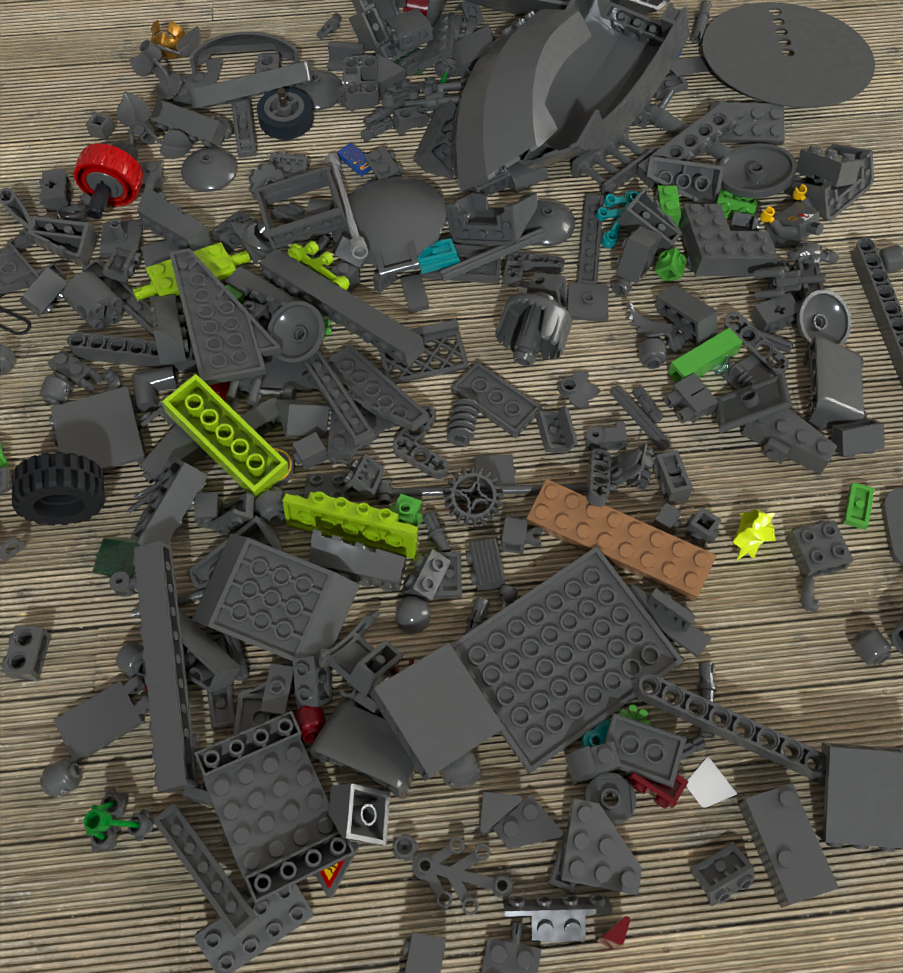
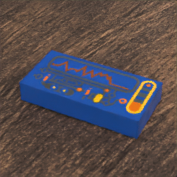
[337,143,371,177]

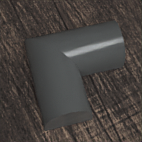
[132,366,177,413]

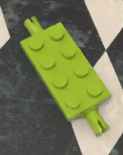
[132,242,251,302]

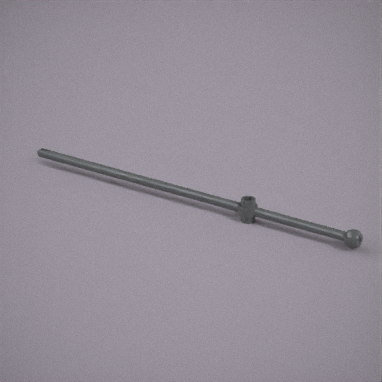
[269,480,617,505]

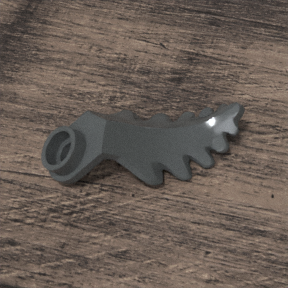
[627,302,685,353]

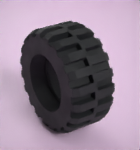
[12,452,105,526]

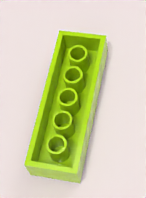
[162,374,289,500]

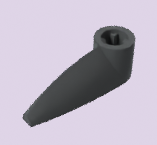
[0,188,31,229]

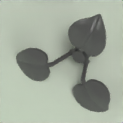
[129,26,201,101]
[112,91,192,161]

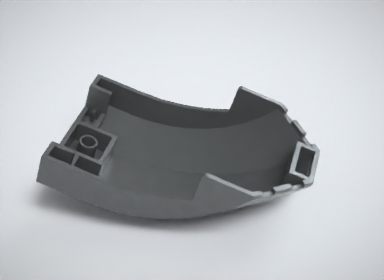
[452,9,592,191]

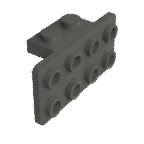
[195,884,313,973]

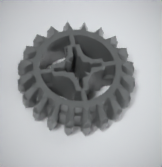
[443,467,504,527]

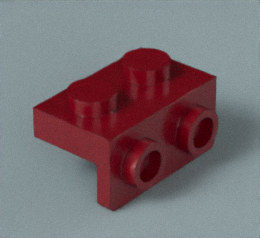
[628,772,689,809]

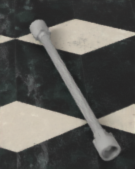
[325,153,368,259]

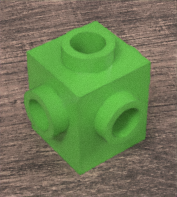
[655,247,687,283]
[390,494,423,527]

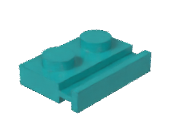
[418,238,460,274]

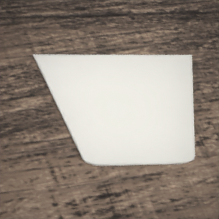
[686,757,737,808]

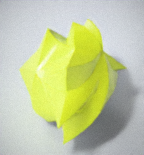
[732,509,776,562]

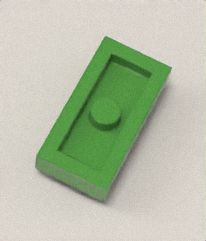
[843,482,875,530]

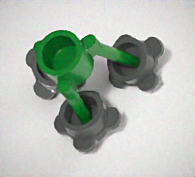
[84,788,153,853]

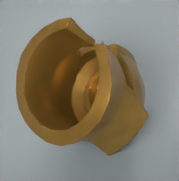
[150,20,186,60]

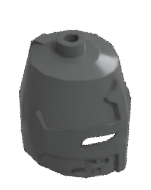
[439,750,482,789]

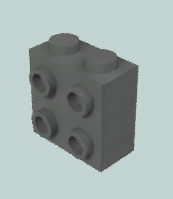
[786,520,854,579]

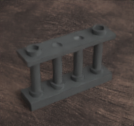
[571,127,657,198]

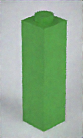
[668,328,743,383]

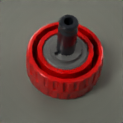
[73,143,143,219]

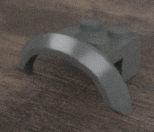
[318,611,404,697]

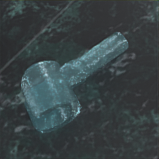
[714,355,737,374]

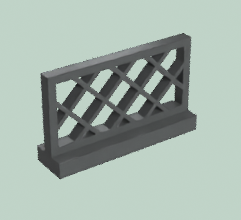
[378,319,469,384]

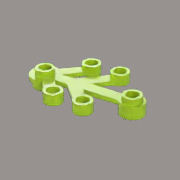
[288,241,350,291]

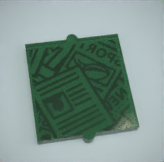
[92,538,142,579]

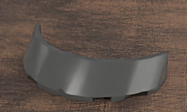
[189,32,298,75]

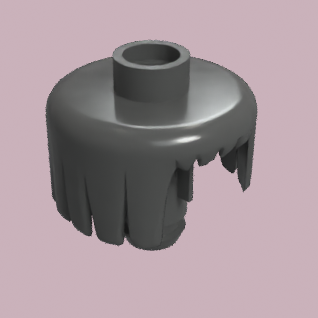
[495,292,572,366]

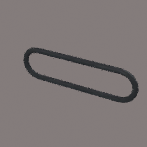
[0,307,31,335]

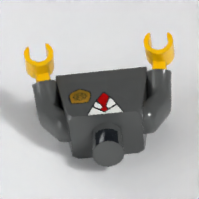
[760,184,824,241]

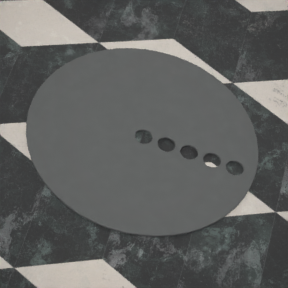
[702,2,875,108]

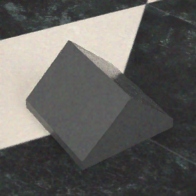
[276,399,329,439]

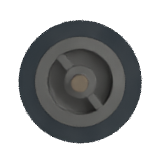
[257,88,314,140]

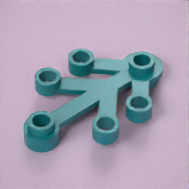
[596,190,639,249]

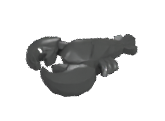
[786,240,839,264]

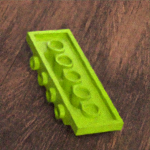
[283,492,418,559]

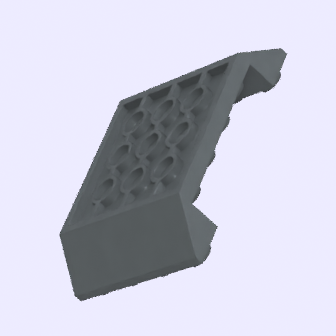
[192,533,360,661]
[194,711,355,904]

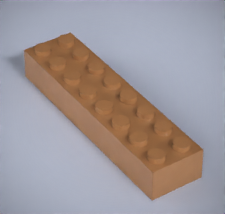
[527,479,717,602]

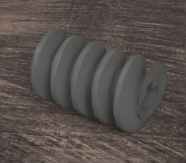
[447,399,480,446]

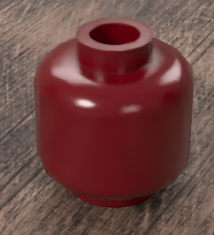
[293,706,326,743]

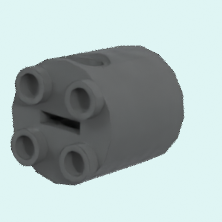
[64,272,123,331]

